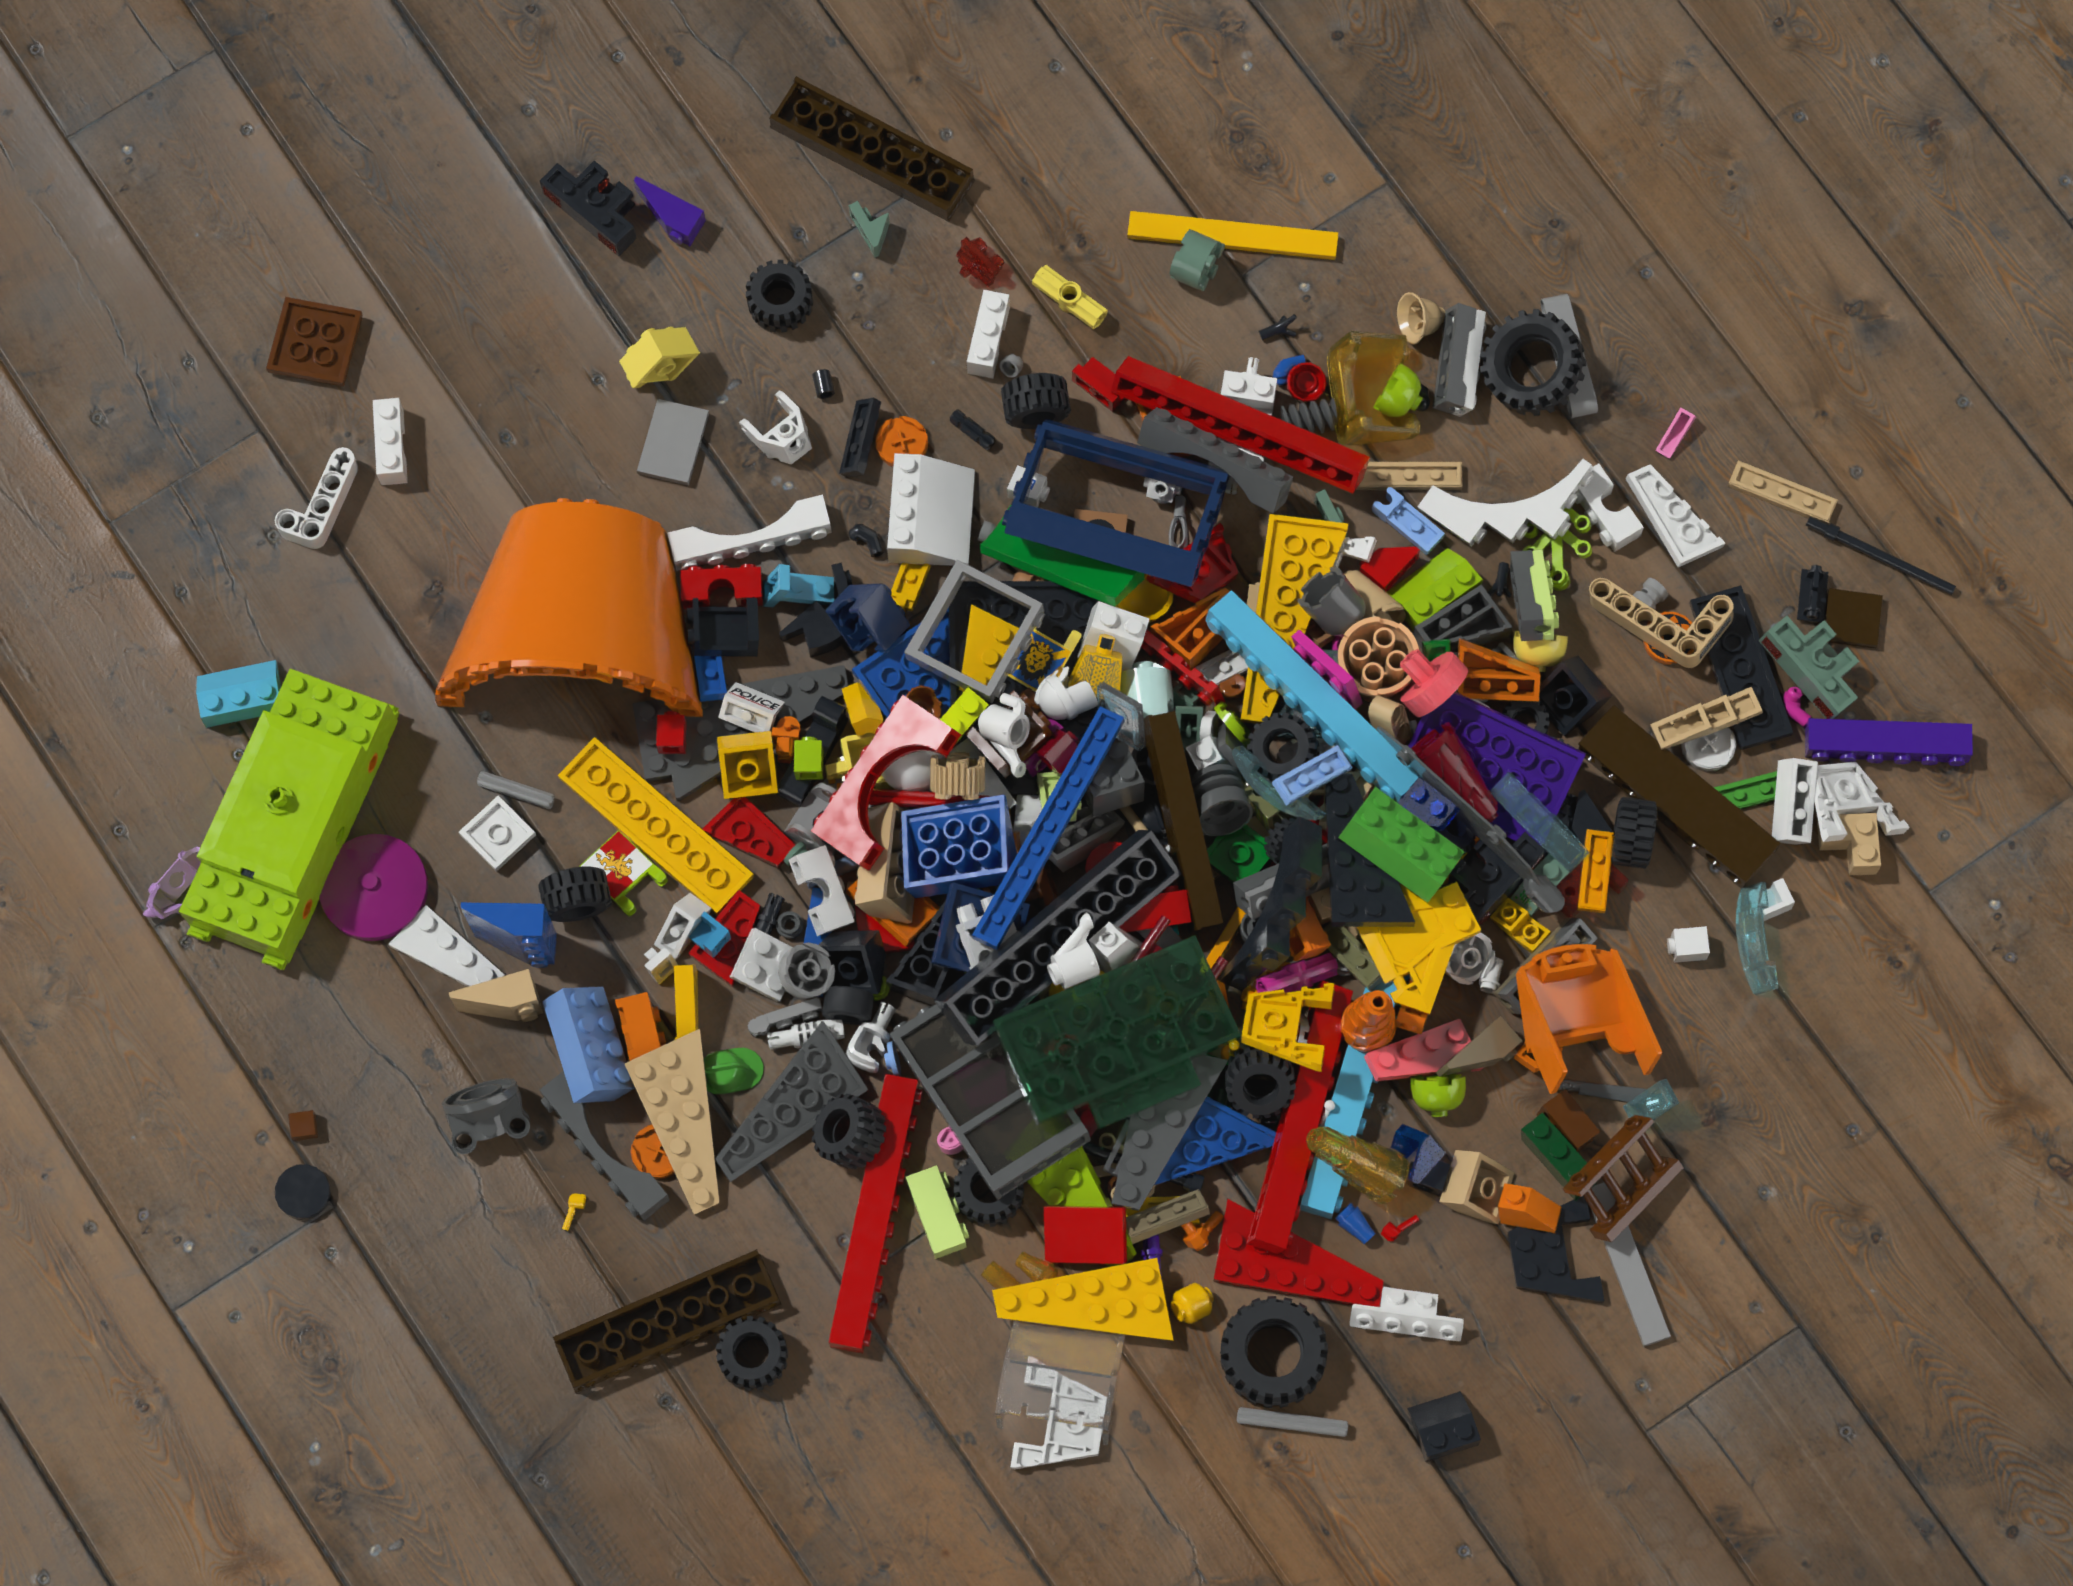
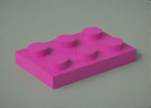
[1291,630,1363,710]

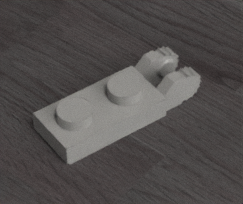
[747,998,823,1037]

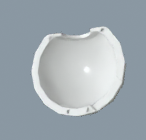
[881,751,946,792]

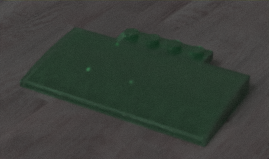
[993,936,1242,1129]

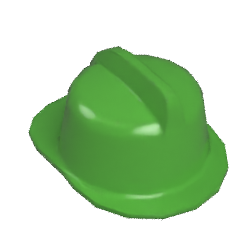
[703,1048,764,1094]

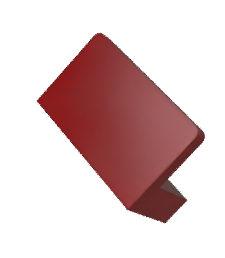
[1072,357,1125,412]

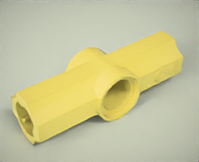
[1032,265,1108,330]

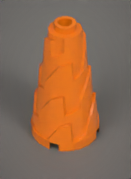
[1341,990,1396,1053]

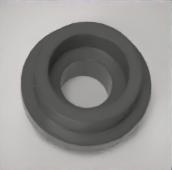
[776,911,803,939]

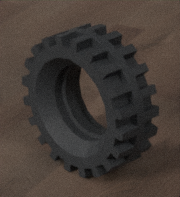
[1480,309,1586,416]

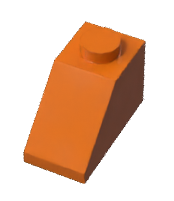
[1498,1183,1562,1233]

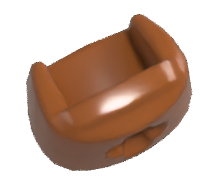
[1219,674,1246,700]

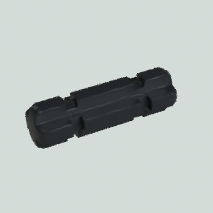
[950,409,996,450]

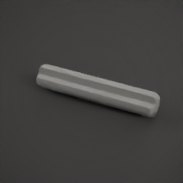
[477,771,555,809]

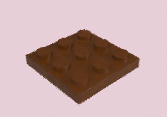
[266,297,363,387]

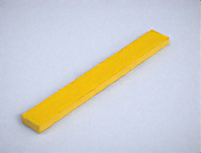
[1127,211,1338,260]

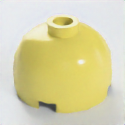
[1513,631,1568,672]

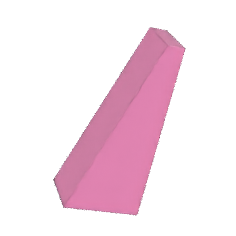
[1655,408,1696,459]

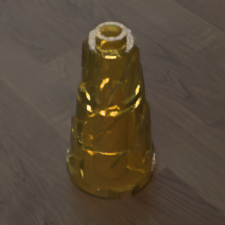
[1306,1127,1409,1204]

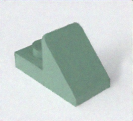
[848,201,890,258]

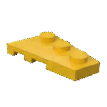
[959,604,1019,700]

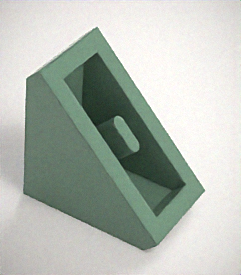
[1176,706,1203,753]

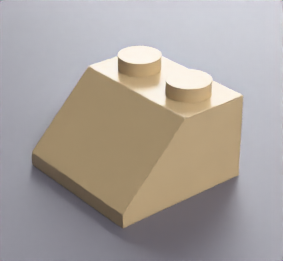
[1439,1150,1514,1224]

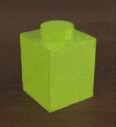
[794,737,823,780]

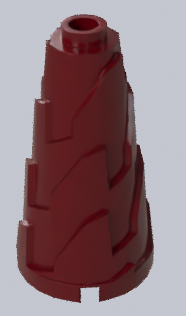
[1411,722,1498,823]

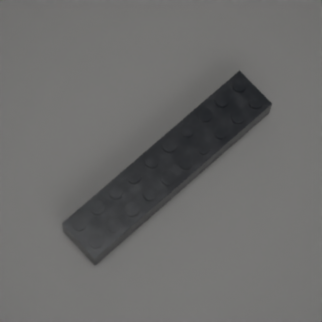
[934,830,1182,1046]

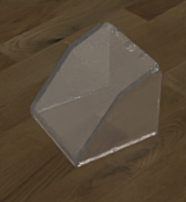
[995,1320,1126,1445]

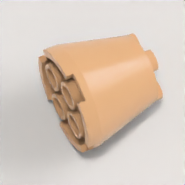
[1337,617,1419,702]

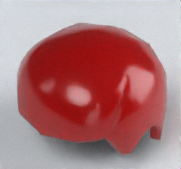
[1287,362,1326,402]

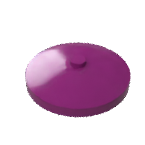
[320,834,428,941]

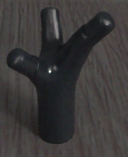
[1258,314,1297,341]
[1487,562,1512,598]

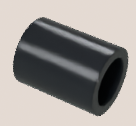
[812,369,835,399]

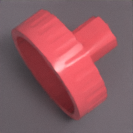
[1400,649,1468,717]

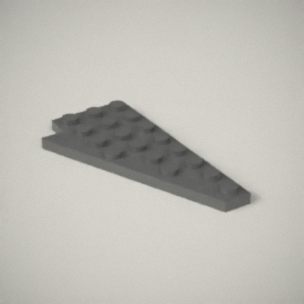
[632,665,848,801]

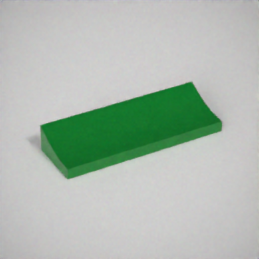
[980,505,1145,607]

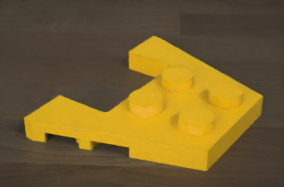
[1241,983,1334,1072]

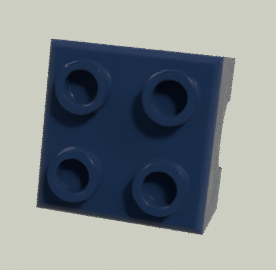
[826,583,910,652]

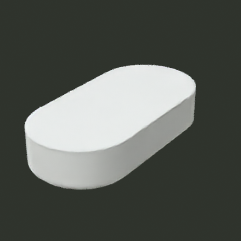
[1200,711,1219,740]

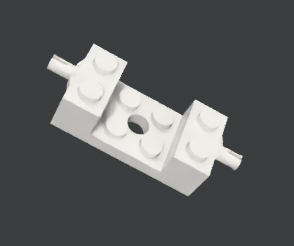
[1208,357,1277,494]

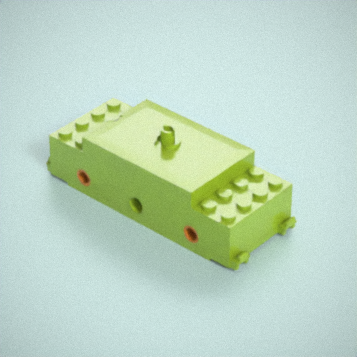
[179,669,400,970]

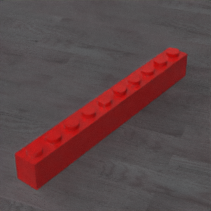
[1111,356,1370,494]
[1247,981,1353,1254]
[828,1074,923,1354]

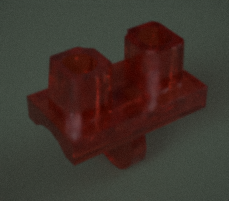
[956,237,1004,287]

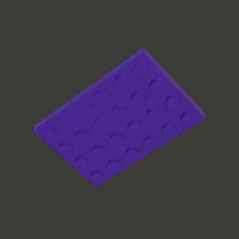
[1408,692,1586,846]

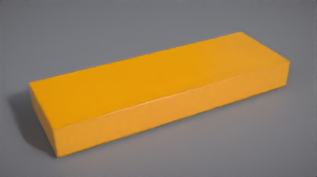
[1577,829,1614,914]

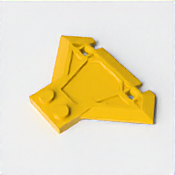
[1356,882,1481,1015]

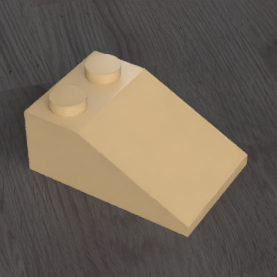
[449,969,543,1022]

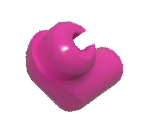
[1783,687,1812,727]

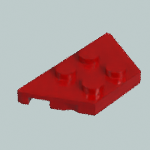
[1146,523,1239,603]

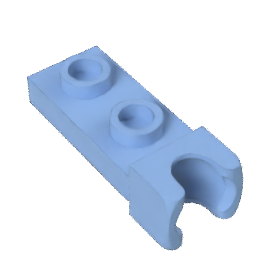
[1372,487,1445,555]

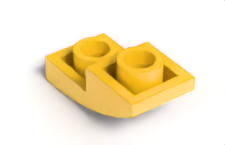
[1490,898,1551,954]

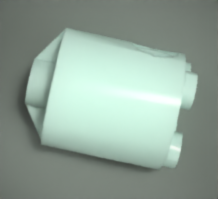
[1120,661,1174,739]

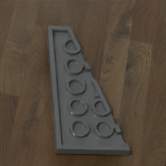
[715,1021,868,1182]
[1111,1043,1228,1211]

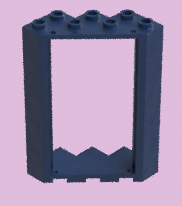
[1002,419,1230,587]

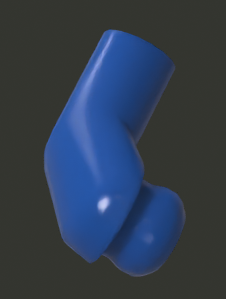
[1273,355,1306,385]

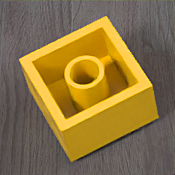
[717,731,778,799]

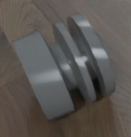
[1190,764,1253,836]

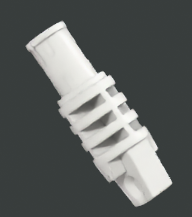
[767,1020,845,1050]

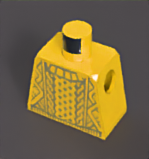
[1068,634,1122,699]

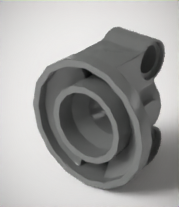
[442,1078,530,1154]

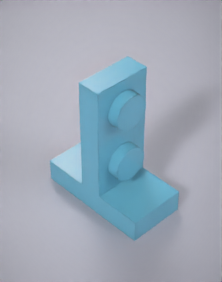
[763,564,834,607]

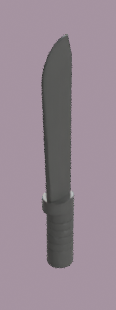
[1558,1079,1651,1103]

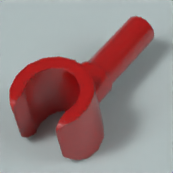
[1381,1215,1419,1242]

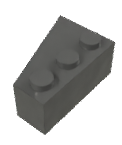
[1413,584,1512,652]

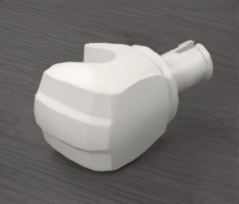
[846,1002,896,1073]

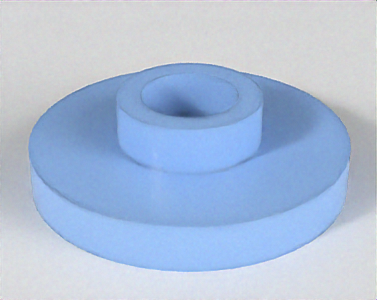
[884,1041,901,1077]

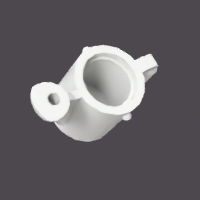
[978,693,1030,778]
[1047,913,1102,998]

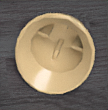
[1397,292,1445,344]

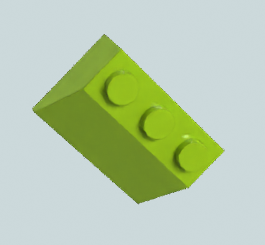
[1386,548,1483,631]

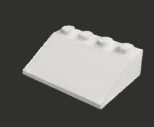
[887,453,975,566]

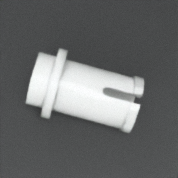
[1479,957,1504,994]

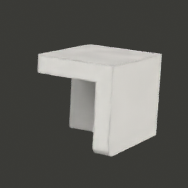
[1751,878,1795,922]

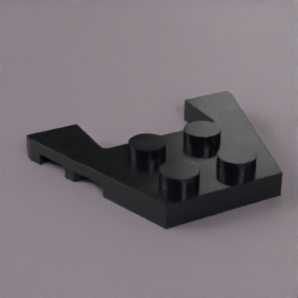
[1507,1196,1604,1303]

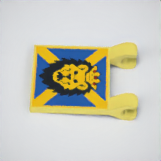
[1008,612,1081,692]

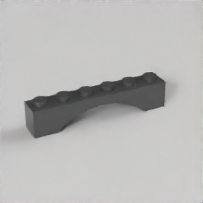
[1137,407,1293,513]
[540,1071,670,1221]

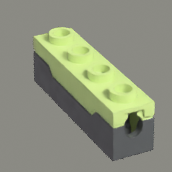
[1510,550,1559,641]

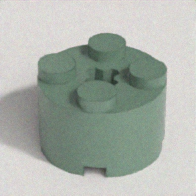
[1169,229,1225,291]

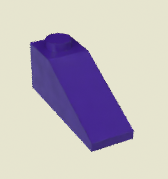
[634,176,706,246]

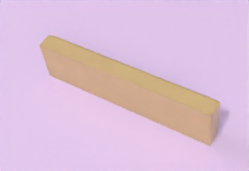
[1727,460,1838,524]
[1356,462,1462,490]

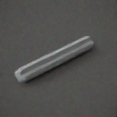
[1237,1407,1348,1437]

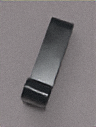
[776,696,849,806]

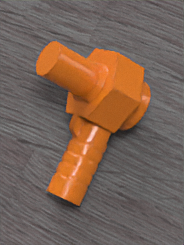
[1180,1211,1224,1251]

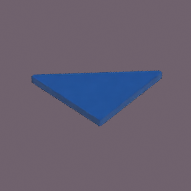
[1155,1097,1276,1185]

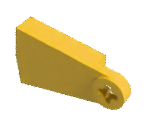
[674,965,698,1040]

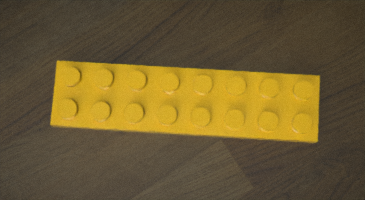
[558,737,754,916]

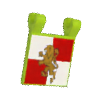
[579,830,668,917]

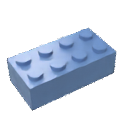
[542,987,635,1103]

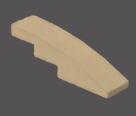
[1650,687,1763,750]

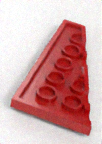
[1213,1198,1384,1307]

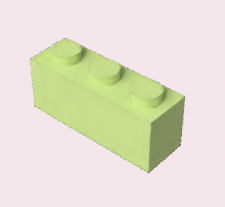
[906,1165,969,1259]

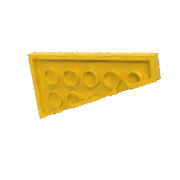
[992,1258,1174,1341]

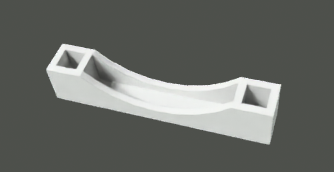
[667,495,832,571]

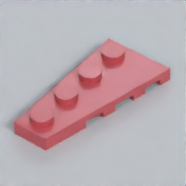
[1364,1019,1484,1081]

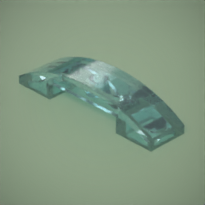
[1231,746,1326,820]
[1736,882,1778,995]

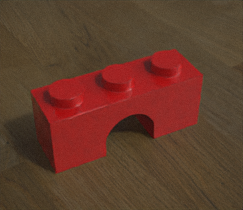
[681,564,763,609]

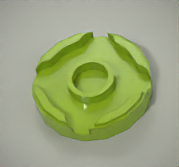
[1214,701,1251,747]

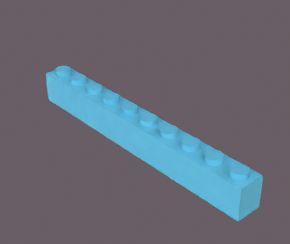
[1205,590,1423,804]
[1300,974,1409,1220]

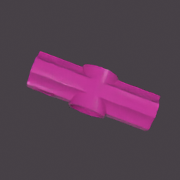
[1256,953,1338,993]

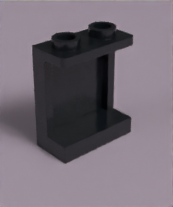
[687,598,759,657]

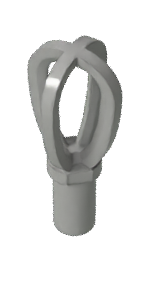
[1169,496,1188,549]

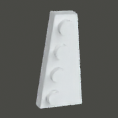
[388,905,505,987]

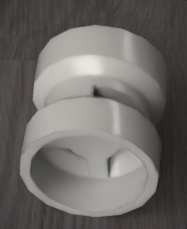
[1633,578,1669,610]

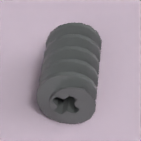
[1280,398,1337,433]

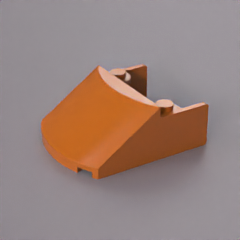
[1516,944,1662,1094]

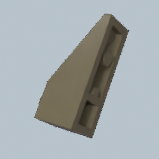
[1436,1016,1522,1077]

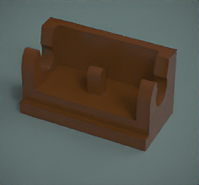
[1536,1089,1600,1152]

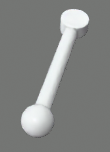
[1312,1100,1335,1151]

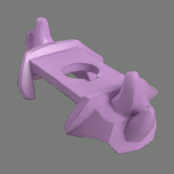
[143,847,201,919]

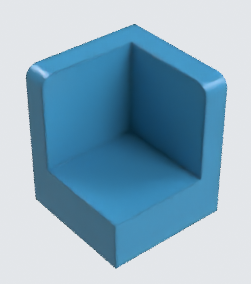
[689,911,731,958]

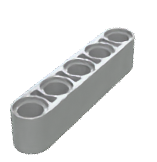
[1540,294,1598,418]

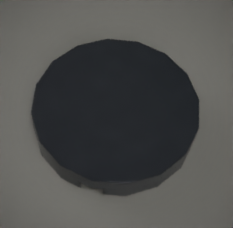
[275,1164,331,1220]

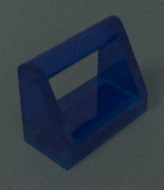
[1385,1124,1446,1184]

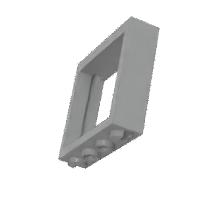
[904,560,1045,703]

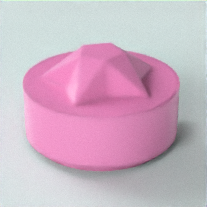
[937,1127,963,1155]

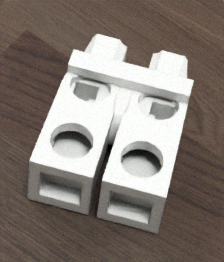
[956,895,1017,970]

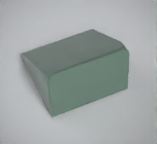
[1173,682,1201,711]

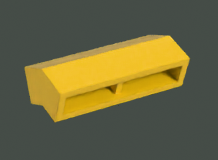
[842,682,883,737]

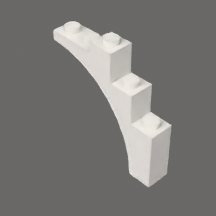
[1417,459,1594,547]

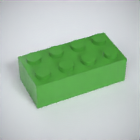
[1338,787,1464,903]

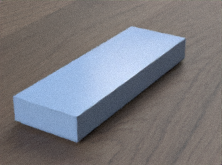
[1272,745,1353,806]

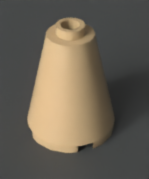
[1344,570,1406,624]

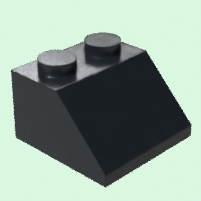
[1539,656,1613,736]
[819,930,886,994]
[1407,1391,1481,1462]

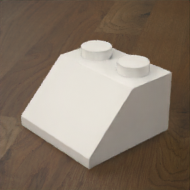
[1077,601,1149,672]

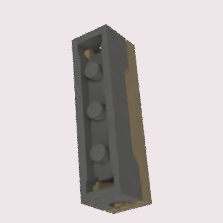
[1493,917,1598,1014]

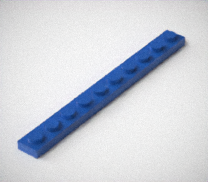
[972,706,1125,950]

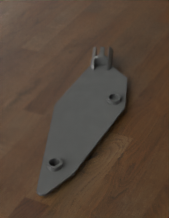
[1376,726,1565,913]

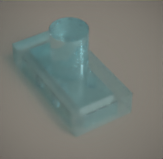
[1623,1079,1679,1121]

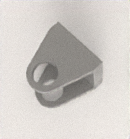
[784,783,837,856]

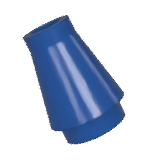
[1335,1203,1376,1244]

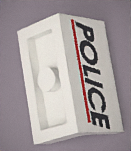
[718,682,785,732]

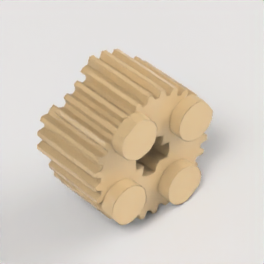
[930,752,985,800]

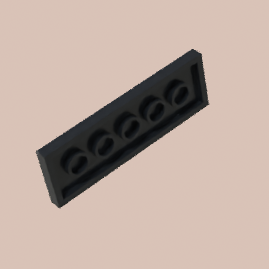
[1689,585,1793,750]

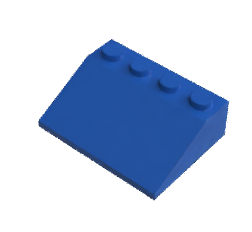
[901,794,1017,898]
[461,902,556,968]

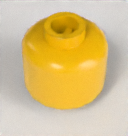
[1170,1283,1214,1324]

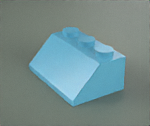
[196,660,281,728]

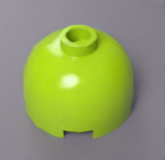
[1373,363,1423,417]
[1410,1074,1466,1117]

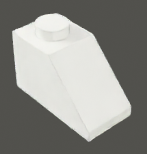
[654,893,712,960]

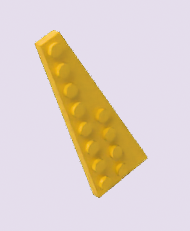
[1241,514,1348,724]

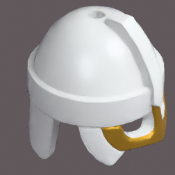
[1034,666,1098,721]

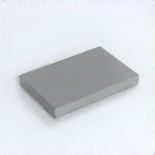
[637,399,709,486]

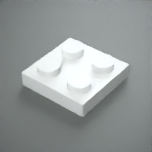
[459,796,536,872]
[730,928,793,1002]

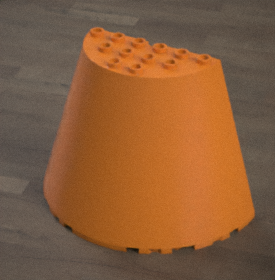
[435,498,703,717]

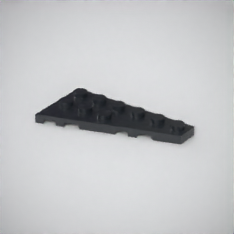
[1324,774,1415,927]

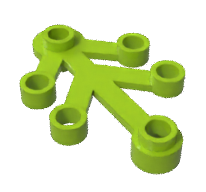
[1522,507,1592,591]

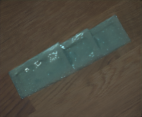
[1490,772,1590,872]

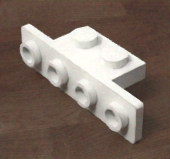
[1350,1287,1464,1341]

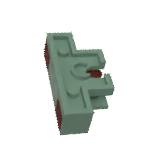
[1759,616,1859,719]

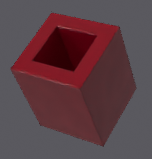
[1035,729,1080,775]

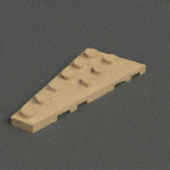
[625,1029,719,1215]

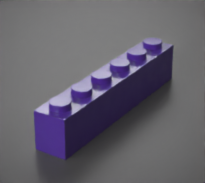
[1805,718,1973,766]

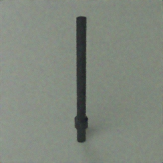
[1805,516,1956,596]

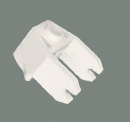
[739,391,812,465]

